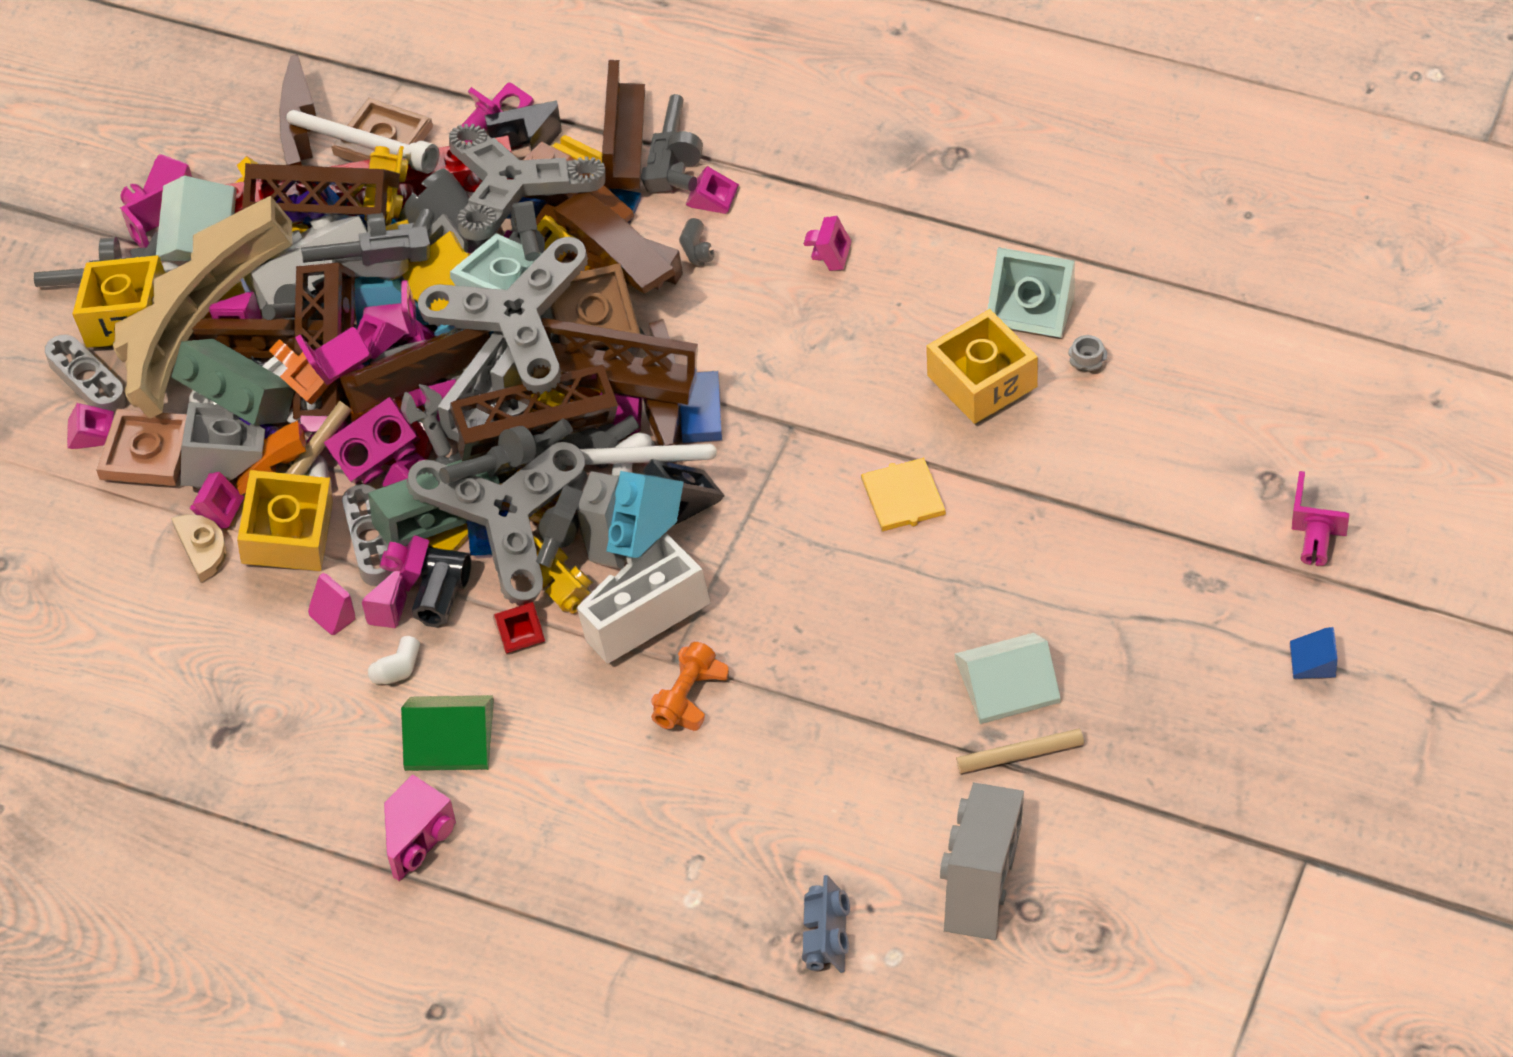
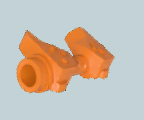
[651,642,729,731]

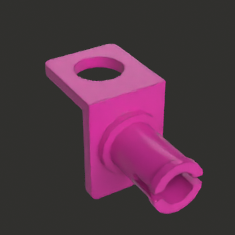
[461,82,534,143]
[120,183,163,248]
[363,281,416,348]
[295,327,371,385]
[1291,471,1350,566]

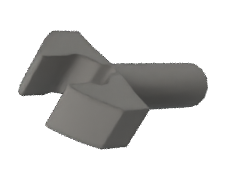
[401,384,451,456]

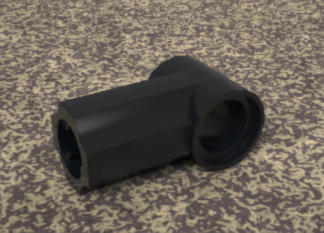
[412,547,472,628]

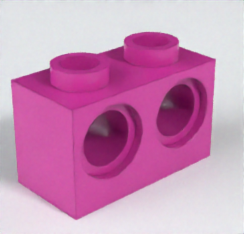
[324,397,421,484]

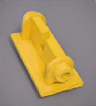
[363,146,408,226]
[533,536,593,614]

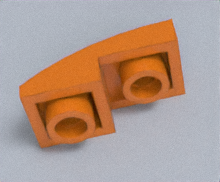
[237,420,306,495]

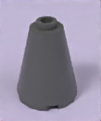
[398,168,498,253]

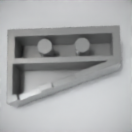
[940,782,1024,940]

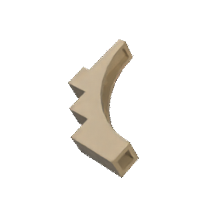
[113,196,293,419]

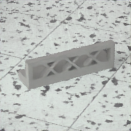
[438,307,559,442]

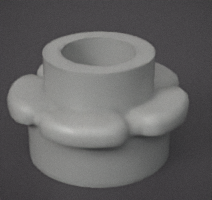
[1068,335,1107,371]

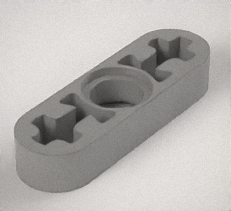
[45,335,127,415]
[342,484,393,586]

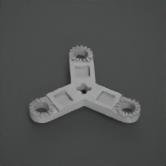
[449,124,605,241]
[418,237,588,394]
[406,442,585,606]

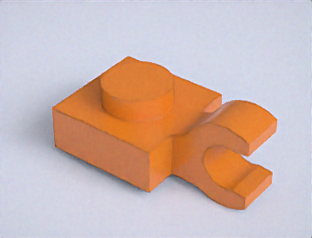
[269,339,332,405]

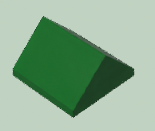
[401,695,494,771]

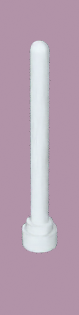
[286,110,439,174]
[553,444,717,470]

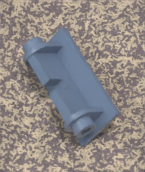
[802,875,850,973]

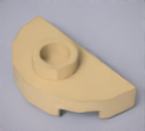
[171,514,227,583]

